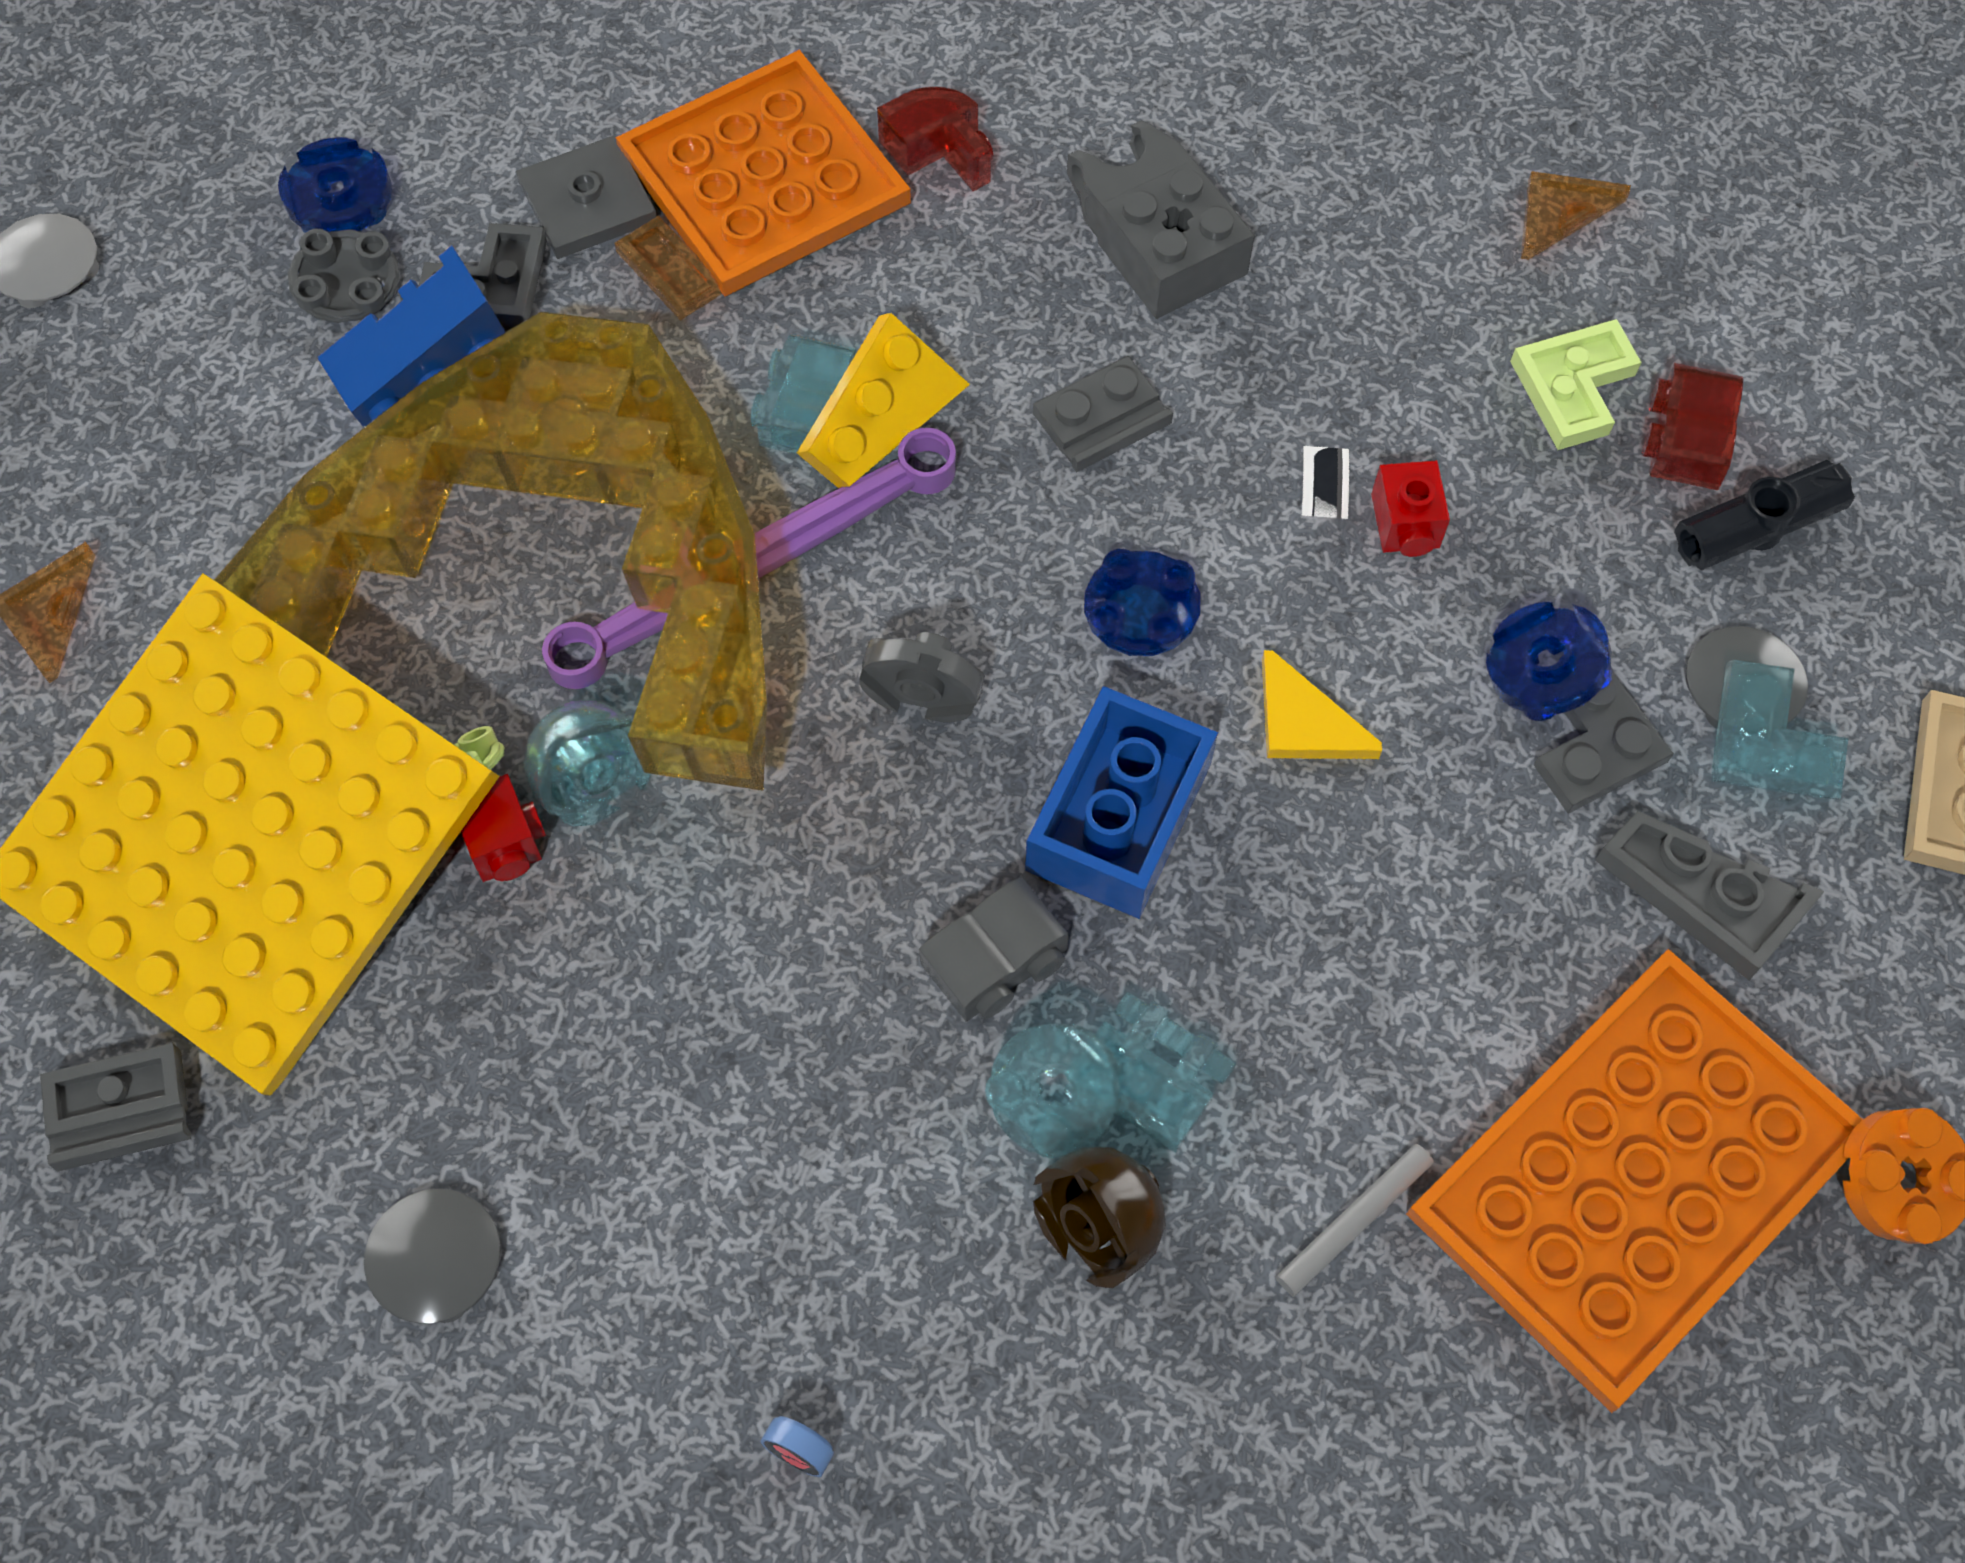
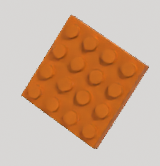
[616,49,911,297]

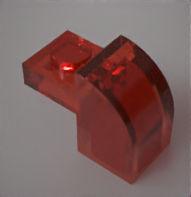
[877,87,994,191]

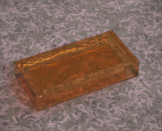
[614,215,722,321]

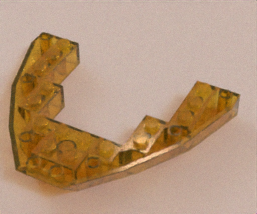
[214,312,767,791]

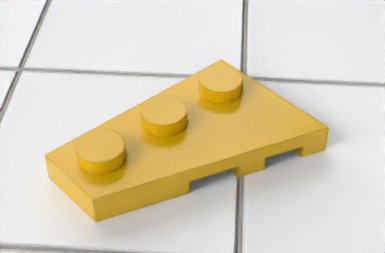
[797,313,970,488]

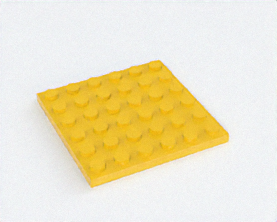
[0,573,500,1096]

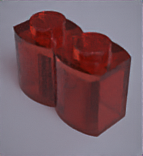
[1642,363,1743,490]

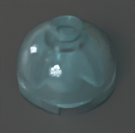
[524,700,654,827]

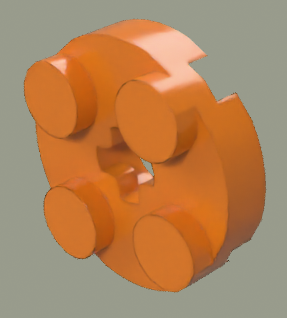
[1843,1108,1965,1244]

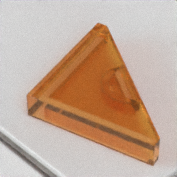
[1521,171,1631,260]
[0,542,96,683]

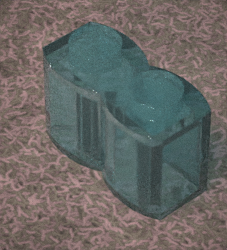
[751,333,856,455]

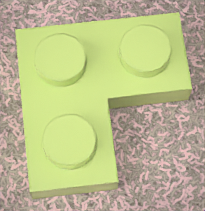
[1510,319,1642,450]

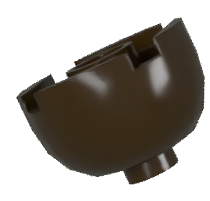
[1033,1147,1166,1288]

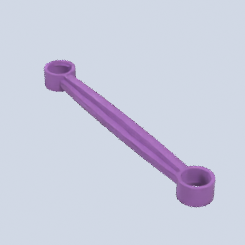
[542,428,956,689]

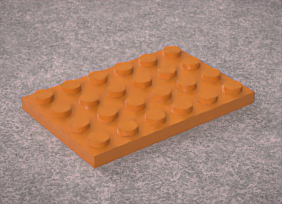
[1406,949,1863,1413]

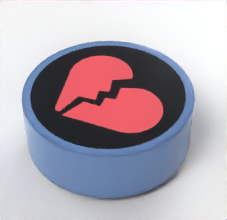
[761,1416,834,1477]

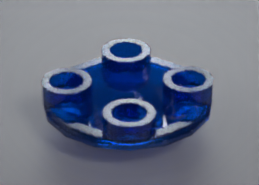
[1084,549,1201,656]

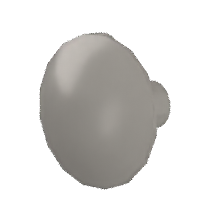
[0,213,99,308]

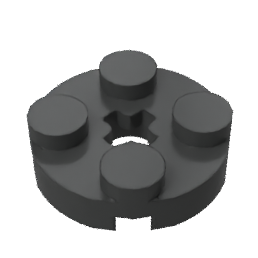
[859,632,985,723]

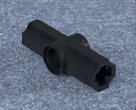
[1674,460,1855,570]

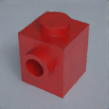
[1371,460,1450,557]
[461,773,546,882]

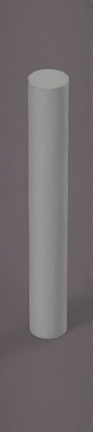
[1275,1144,1434,1297]

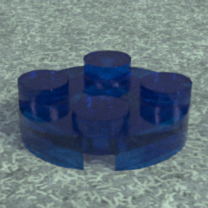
[278,137,392,233]
[1486,602,1612,721]

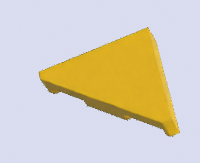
[1262,650,1382,759]

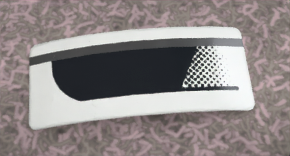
[1302,446,1349,519]

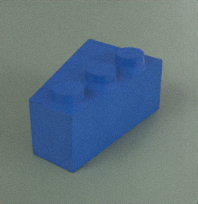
[317,245,513,431]

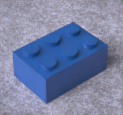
[1025,686,1218,919]

